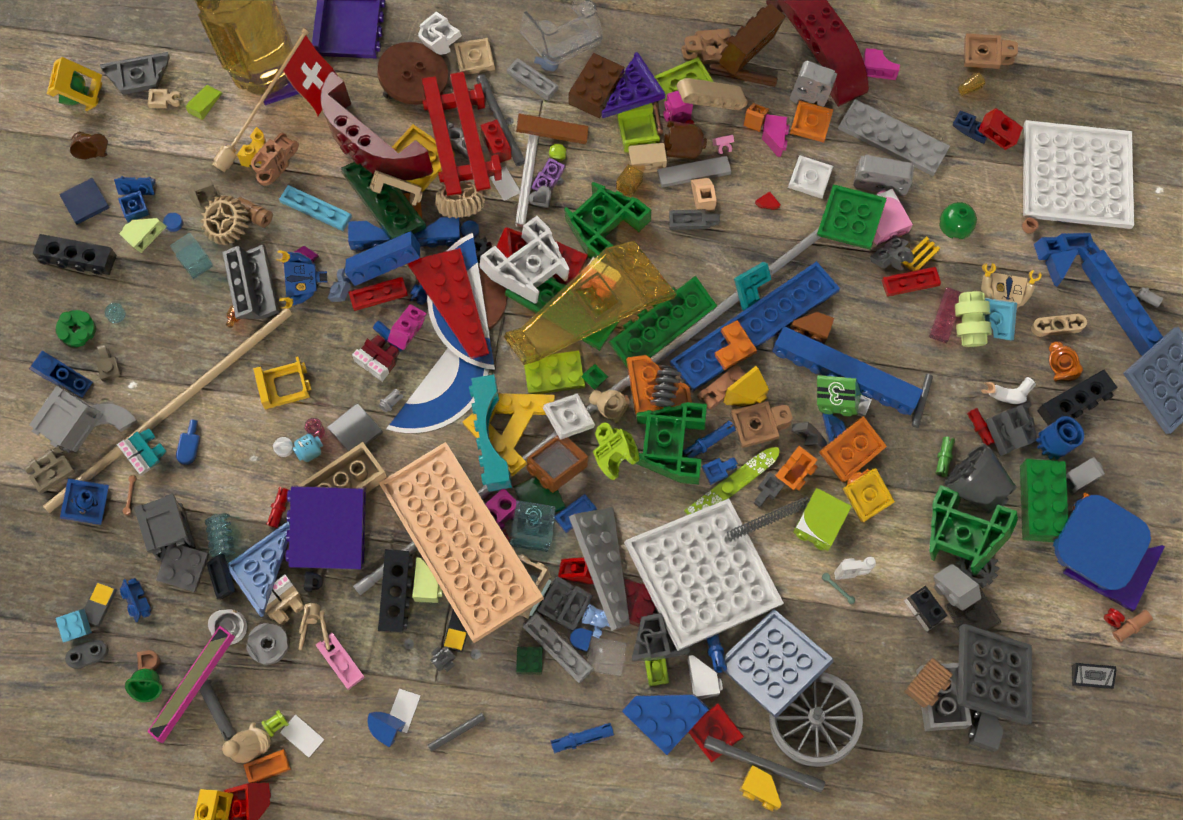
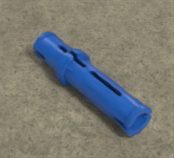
[683,421,736,458]
[550,723,614,754]

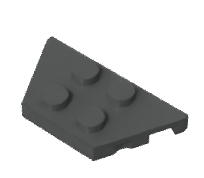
[100,52,170,95]

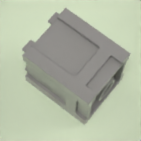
[29,386,103,453]

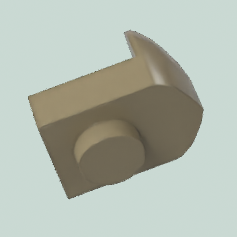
[188,179,217,208]

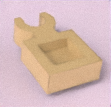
[148,89,181,108]

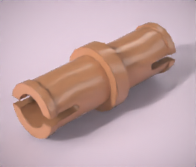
[1112,610,1153,642]

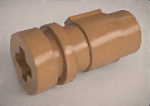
[237,197,273,228]

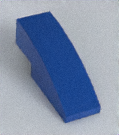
[1034,233,1093,260]

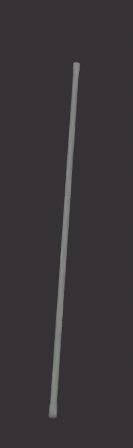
[353,228,821,596]

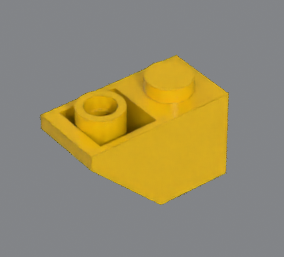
[739,765,782,811]

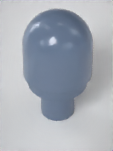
[534,56,559,72]

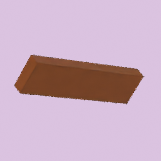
[516,113,588,145]

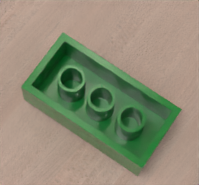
[1020,459,1068,542]

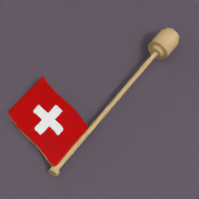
[212,28,338,172]

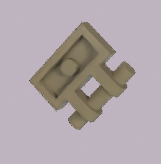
[24,446,75,494]

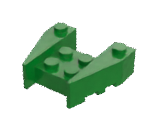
[564,182,651,264]
[636,402,707,485]
[929,485,1018,576]

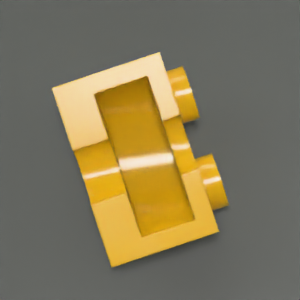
[237,127,266,167]

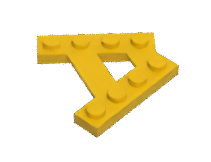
[462,393,555,476]

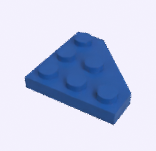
[622,694,709,755]

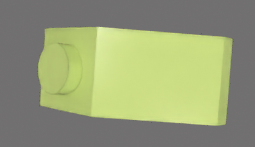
[119,218,167,253]
[413,558,443,603]

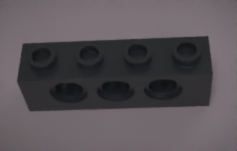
[33,234,117,275]
[1037,369,1118,426]
[378,549,413,634]

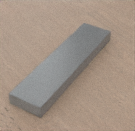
[657,156,731,188]
[522,612,594,684]

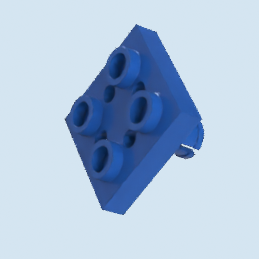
[60,479,109,525]

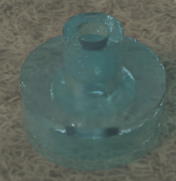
[104,303,126,323]

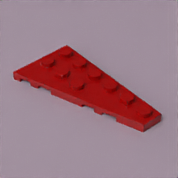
[407,248,489,359]

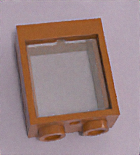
[527,435,588,493]

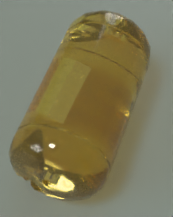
[194,0,294,96]

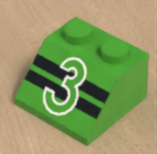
[817,375,861,416]

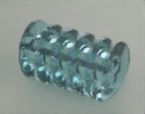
[205,513,235,557]

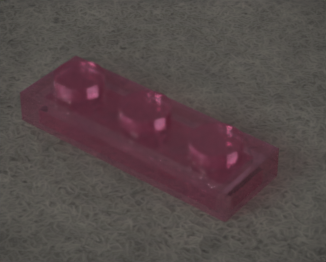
[929,287,962,343]

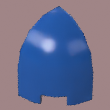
[367,712,406,747]

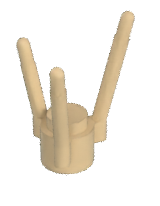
[298,603,330,650]

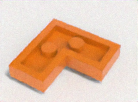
[714,320,757,370]

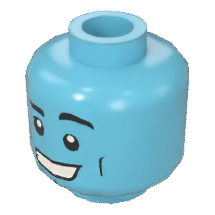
[292,434,323,462]

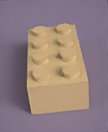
[298,442,387,493]

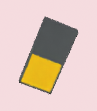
[84,582,117,627]

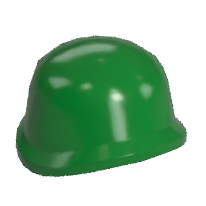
[125,668,162,703]

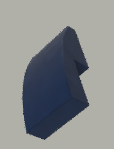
[952,110,987,144]

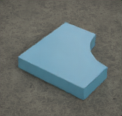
[985,298,1017,340]

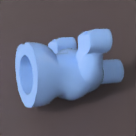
[582,604,610,639]

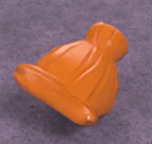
[1049,341,1083,381]

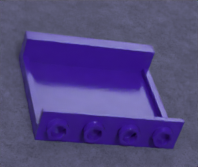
[312,0,385,59]
[286,485,366,569]

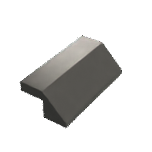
[222,245,280,319]

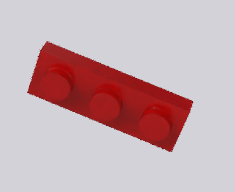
[881,267,941,297]
[348,277,408,311]

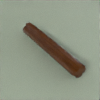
[709,63,777,87]

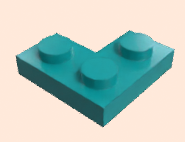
[734,262,772,311]

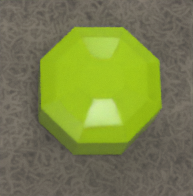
[549,144,566,162]

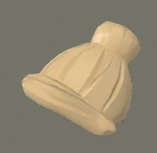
[589,390,630,423]
[222,723,271,763]

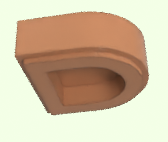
[137,650,160,671]

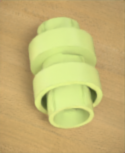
[955,291,992,347]

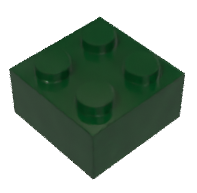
[516,647,543,675]

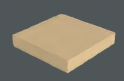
[454,38,495,75]

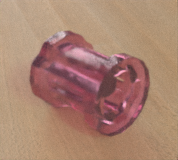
[305,418,325,439]

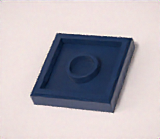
[59,178,110,225]

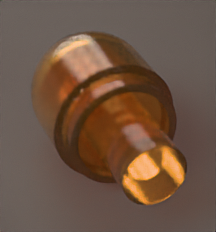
[226,304,241,328]

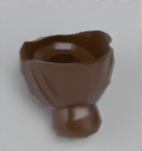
[70,131,108,160]

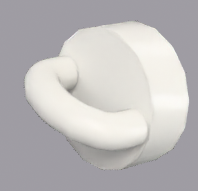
[273,437,294,457]

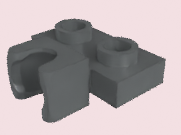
[870,236,914,271]

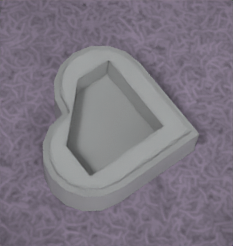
[529,186,552,208]

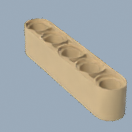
[677,78,748,110]

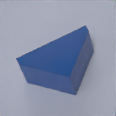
[1045,249,1078,287]

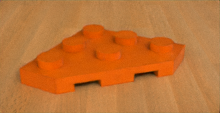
[626,355,692,415]

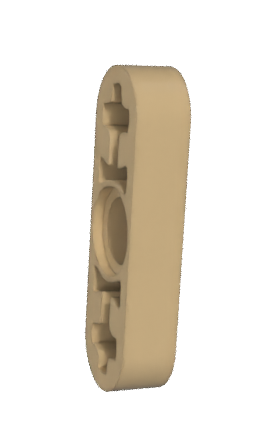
[1031,314,1087,337]

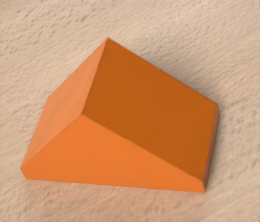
[743,103,770,132]

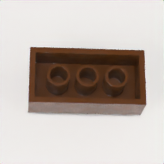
[719,3,786,76]

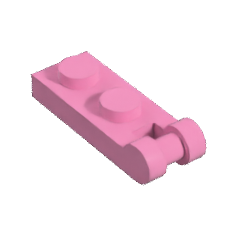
[316,633,365,690]

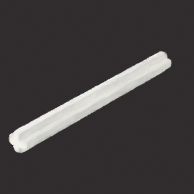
[515,134,539,227]

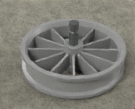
[769,672,863,767]

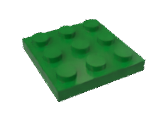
[817,184,887,250]

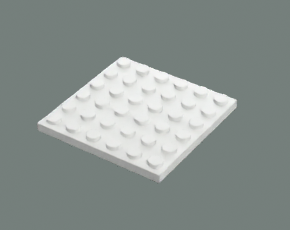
[1023,120,1134,229]
[624,499,784,651]

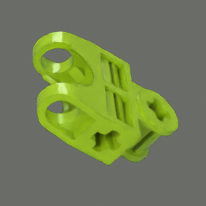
[593,423,639,480]

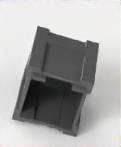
[134,493,196,562]

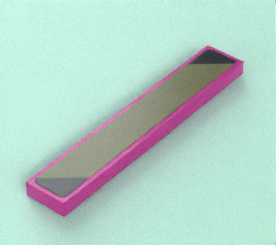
[147,626,235,743]

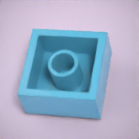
[56,609,92,642]

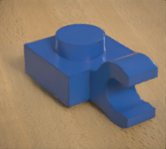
[702,457,738,485]

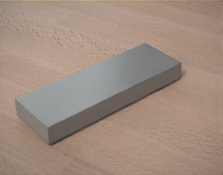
[507,58,559,101]

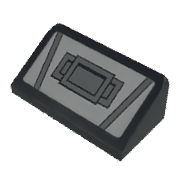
[1072,663,1117,689]

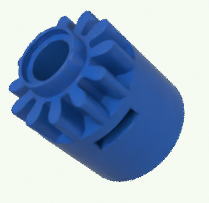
[1036,416,1084,460]

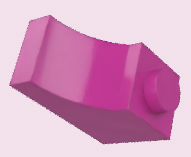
[863,48,900,80]

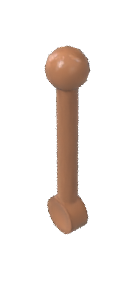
[653,102,663,136]
[123,475,136,516]

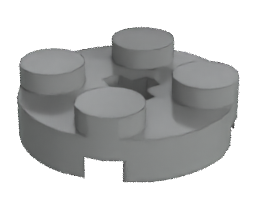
[246,623,289,665]

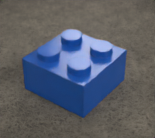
[118,191,150,222]

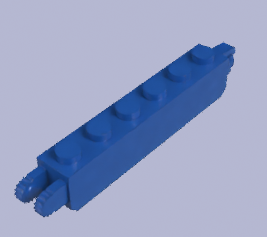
[1078,241,1163,356]

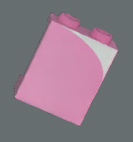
[874,189,913,245]

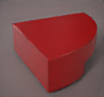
[755,192,781,210]

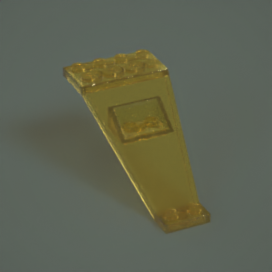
[504,241,676,365]

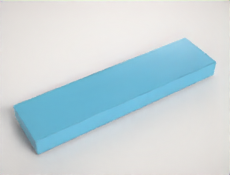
[279,185,352,231]

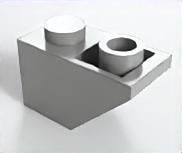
[1066,457,1105,495]

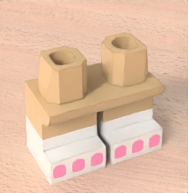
[265,575,304,626]

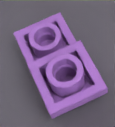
[531,158,566,191]

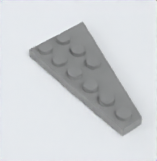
[569,507,630,631]

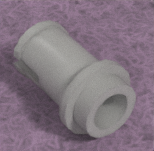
[1137,287,1163,308]
[378,389,403,413]

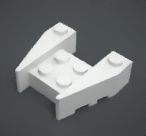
[480,216,569,304]

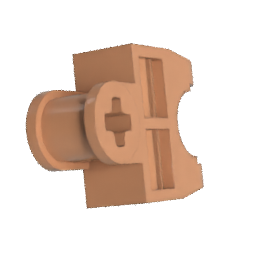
[251,133,299,186]

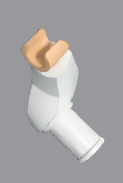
[981,377,1036,404]

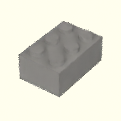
[916,663,972,731]

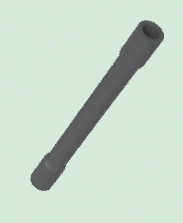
[476,74,525,166]
[704,736,825,793]

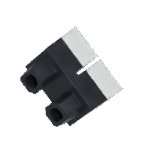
[904,586,948,632]

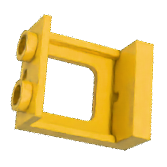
[47,57,102,111]
[253,357,312,409]

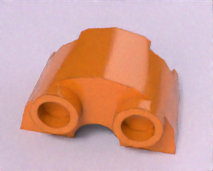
[775,446,818,491]

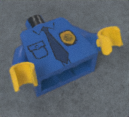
[276,250,328,309]

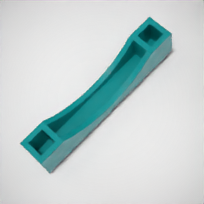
[469,374,512,492]

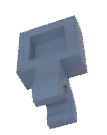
[328,268,351,302]

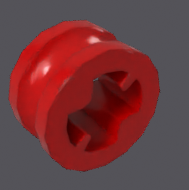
[1104,608,1125,628]

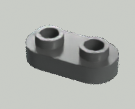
[65,640,108,669]

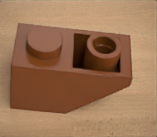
[790,312,835,345]

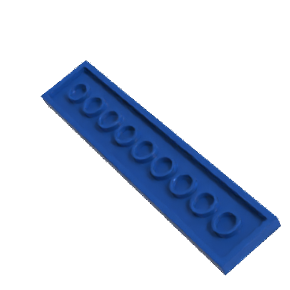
[670,261,840,392]

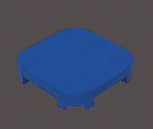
[1053,495,1151,590]

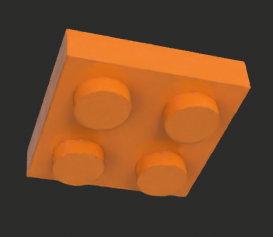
[790,101,833,142]

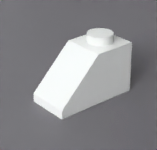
[687,655,723,699]

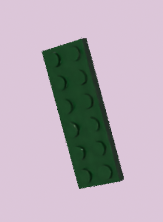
[341,162,426,240]

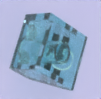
[509,500,555,552]

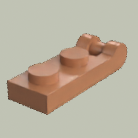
[697,364,746,410]

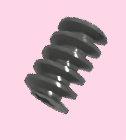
[650,365,682,407]

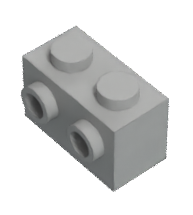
[933,564,981,611]

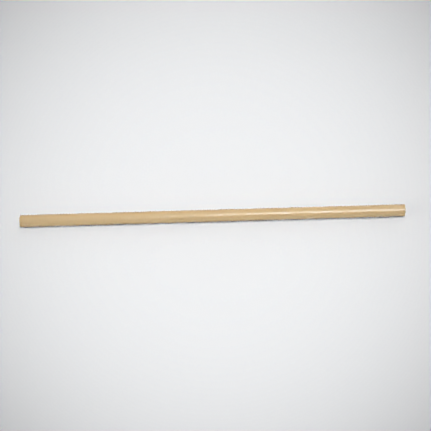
[43,309,293,513]

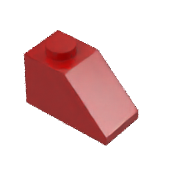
[558,557,594,584]

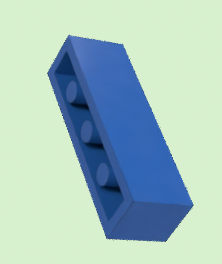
[345,231,420,286]

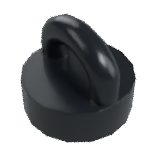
[304,571,323,592]

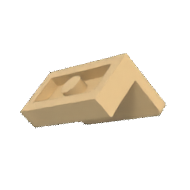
[628,143,667,174]

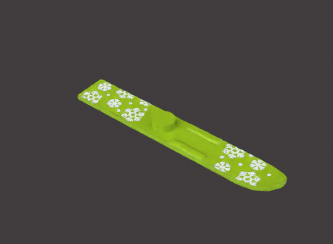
[684,447,780,515]

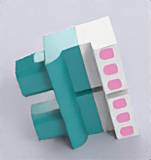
[117,429,167,476]

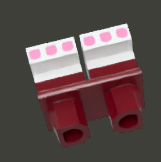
[352,335,399,382]

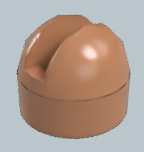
[1022,217,1039,234]

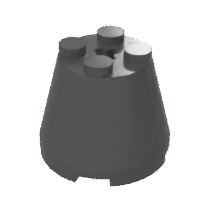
[944,444,1017,514]

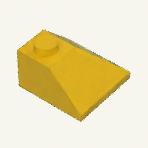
[723,366,769,407]

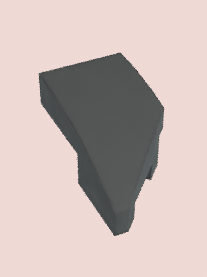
[792,422,828,449]

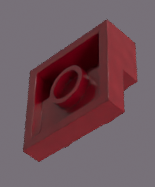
[623,578,656,627]

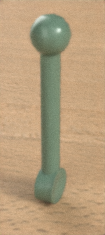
[822,573,855,604]

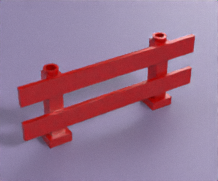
[422,72,502,196]

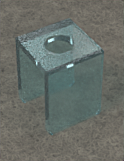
[170,233,213,279]

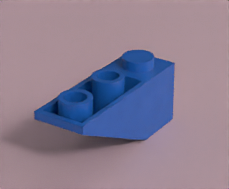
[29,351,93,398]

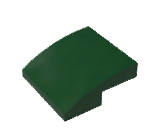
[513,471,566,522]

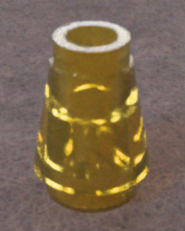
[958,73,985,96]

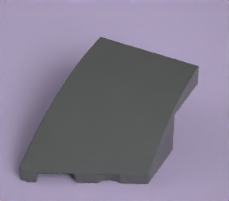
[986,401,1037,456]
[632,613,690,662]

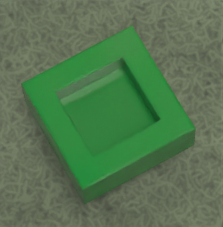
[581,364,608,390]

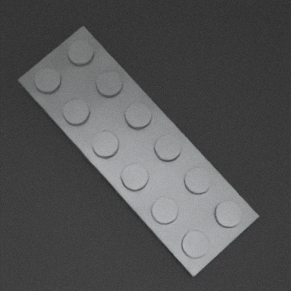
[838,99,950,176]

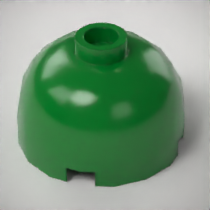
[59,71,89,106]
[939,202,977,239]

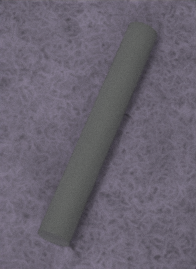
[912,374,933,428]
[428,712,486,752]

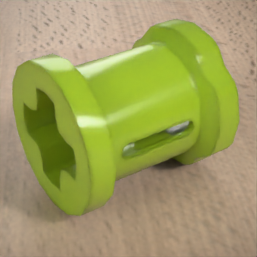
[261,709,289,737]

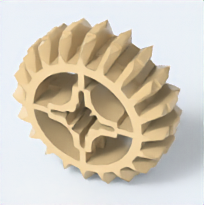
[435,182,485,219]
[200,195,250,245]

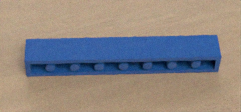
[772,326,923,416]

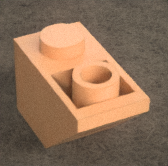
[691,178,717,212]

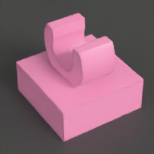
[712,135,734,154]

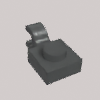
[754,472,785,508]

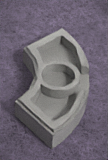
[92,404,137,432]

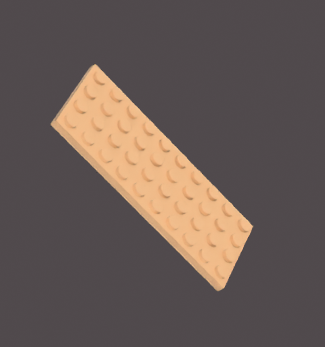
[379,442,544,643]

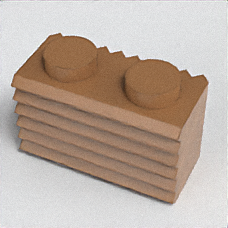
[904,658,953,708]

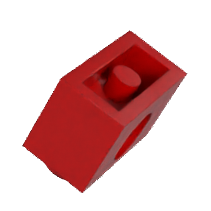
[978,108,1023,150]
[480,119,512,163]

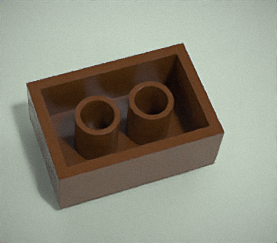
[569,53,625,119]

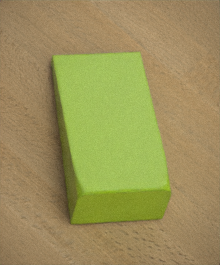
[185,85,222,120]
[644,659,669,687]

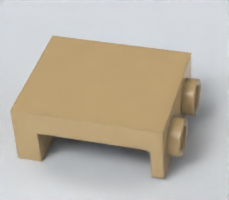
[370,170,423,205]

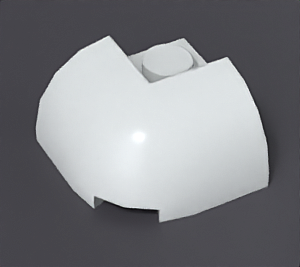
[418,12,462,55]

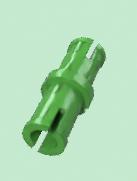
[935,437,955,477]

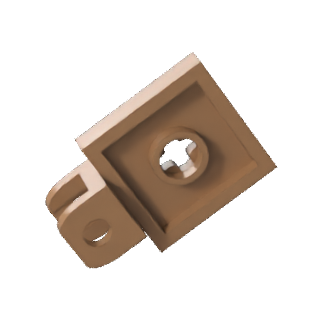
[681,29,731,64]
[964,33,1018,69]
[731,401,793,448]

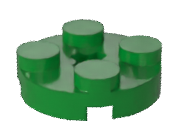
[56,310,96,348]

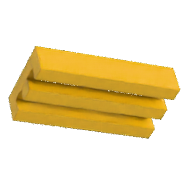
[901,236,940,271]

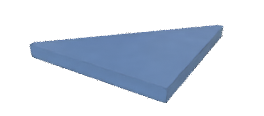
[228,522,290,617]

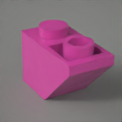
[762,114,789,157]

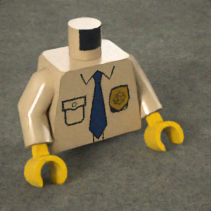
[981,263,1041,309]

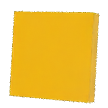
[842,468,895,522]

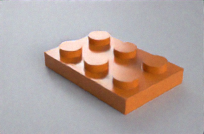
[819,416,887,482]

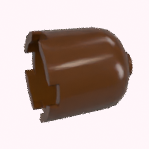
[664,121,707,159]

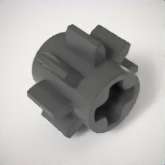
[430,646,455,672]

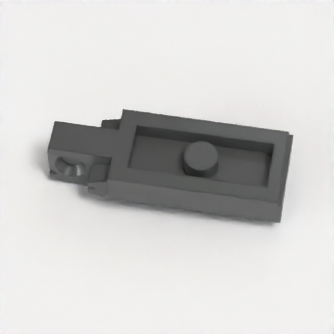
[669,209,720,230]

